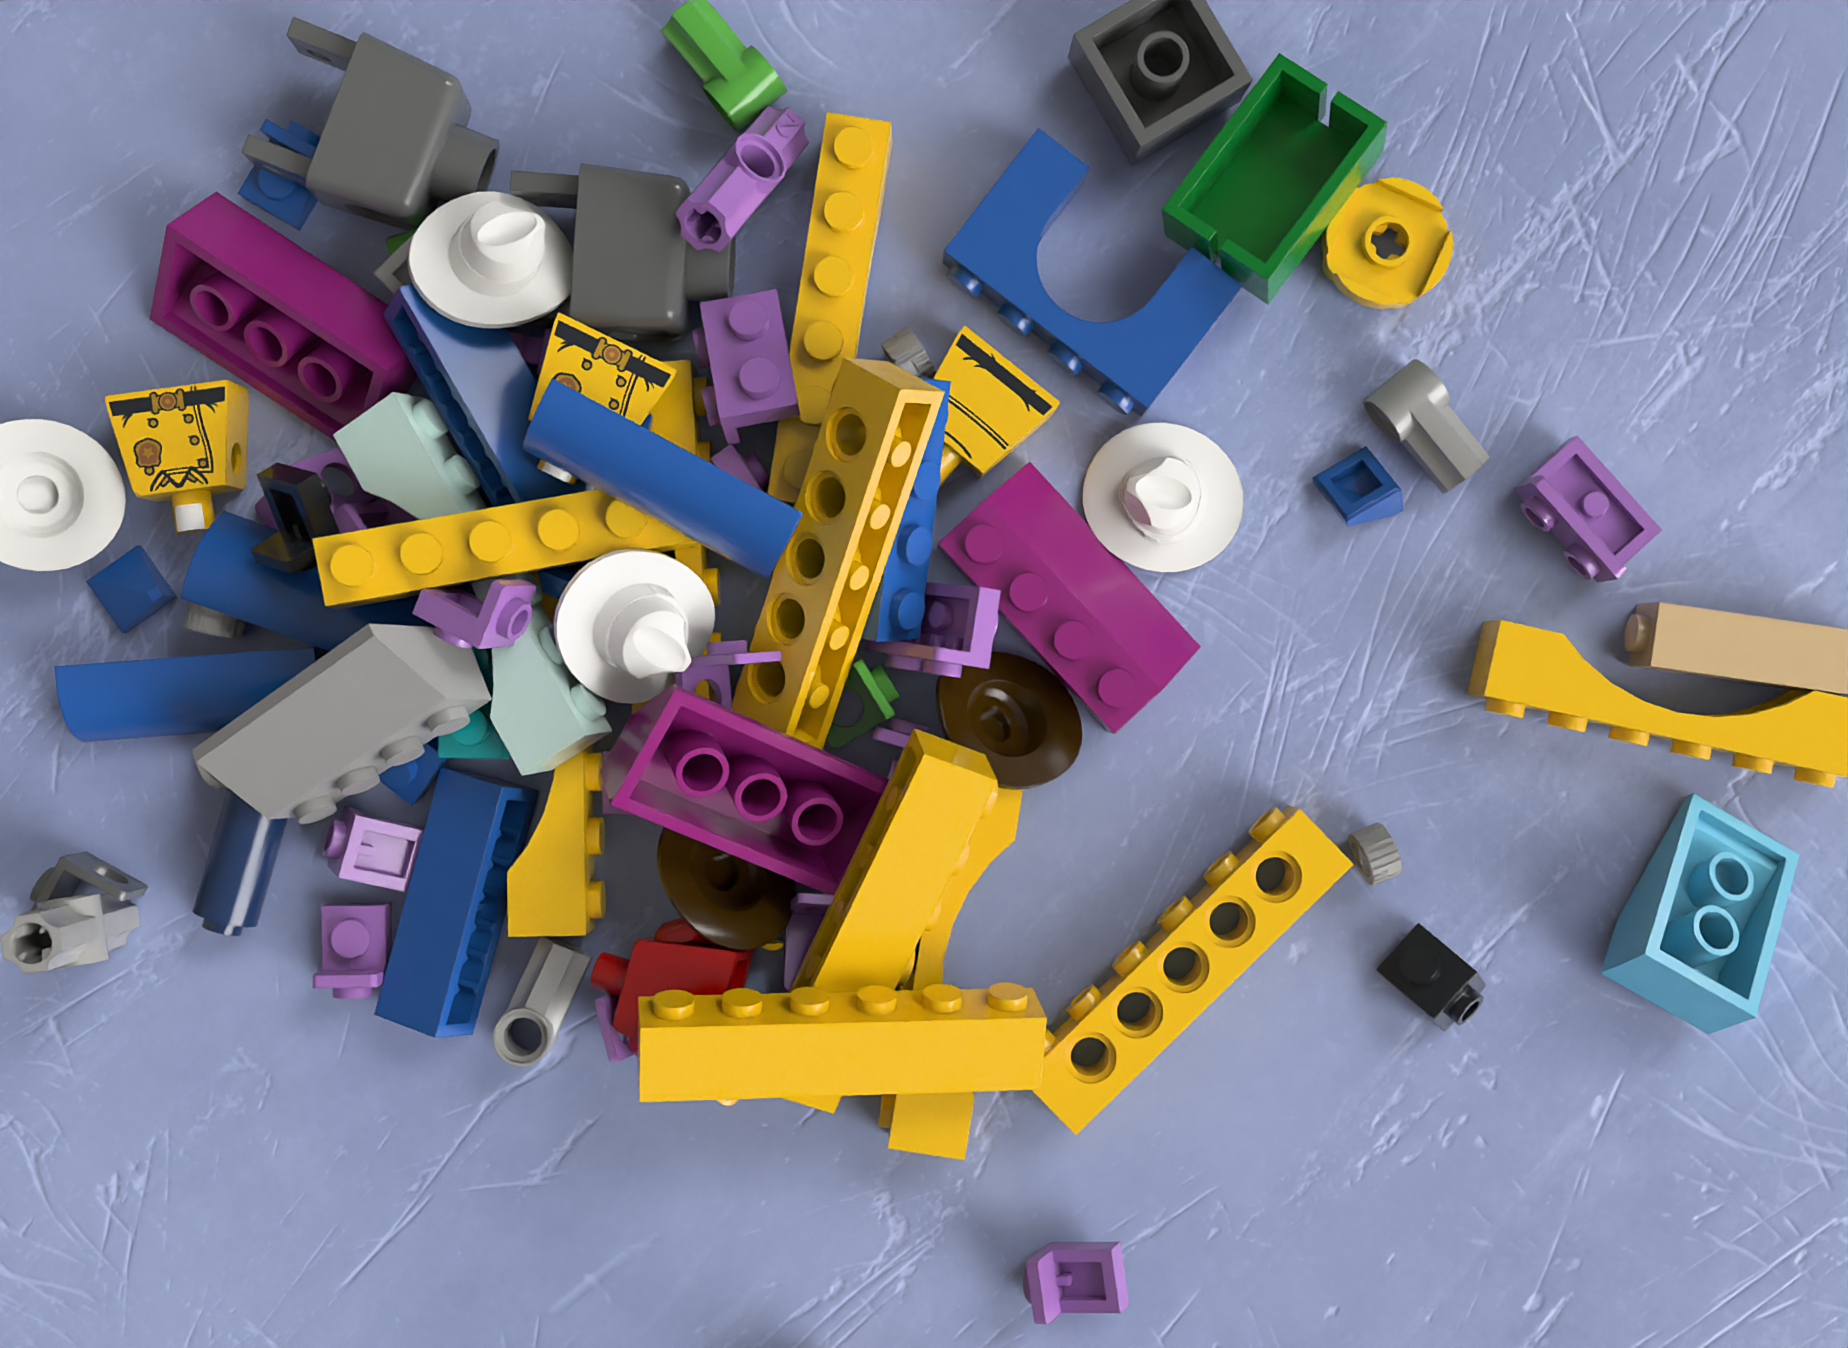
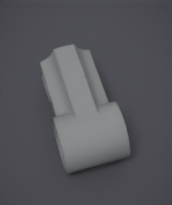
[1363,359,1490,493]
[492,936,593,1067]

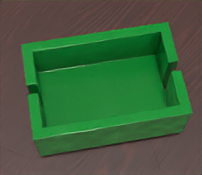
[1161,53,1388,305]

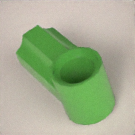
[661,0,787,132]

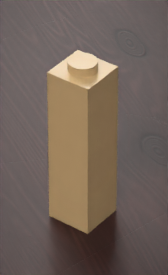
[1624,602,1848,698]

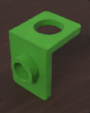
[826,659,900,749]

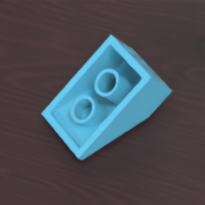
[1601,793,1800,1035]

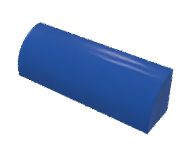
[383,283,596,507]
[523,378,803,579]
[181,511,435,652]
[55,647,329,742]
[374,767,539,1038]

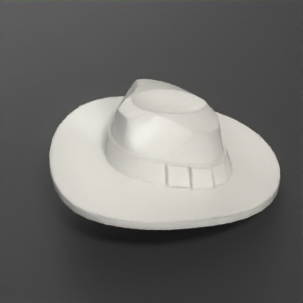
[407,191,574,328]
[0,419,126,571]
[1082,423,1244,572]
[554,549,715,704]

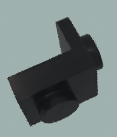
[251,462,340,573]
[1376,923,1486,1031]

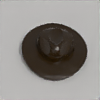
[936,652,1082,790]
[657,827,796,951]

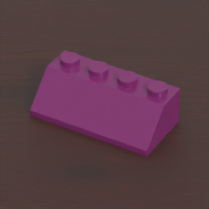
[149,191,418,442]
[937,462,1201,734]
[600,684,889,895]

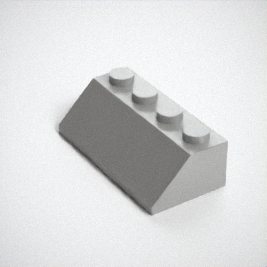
[192,623,492,824]

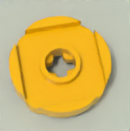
[1321,177,1454,309]

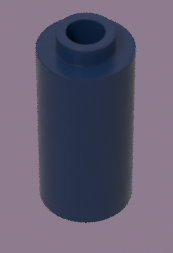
[192,788,288,936]

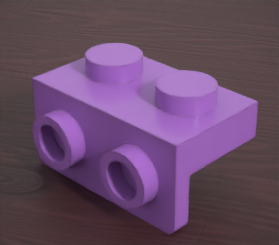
[692,289,801,445]
[1513,435,1662,582]
[864,582,1001,678]

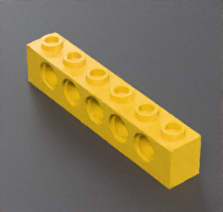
[732,358,945,750]
[1032,805,1354,1135]

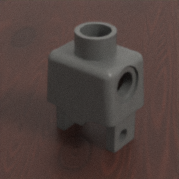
[241,17,499,231]
[510,163,736,342]

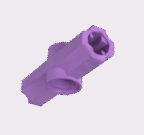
[675,106,809,252]

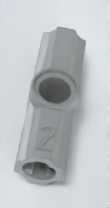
[0,893,140,974]

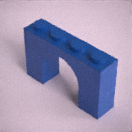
[943,128,1243,416]

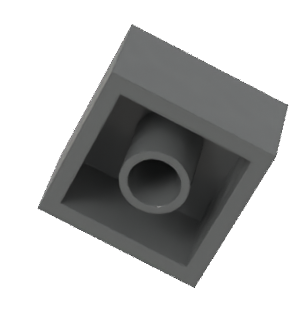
[1068,0,1253,166]

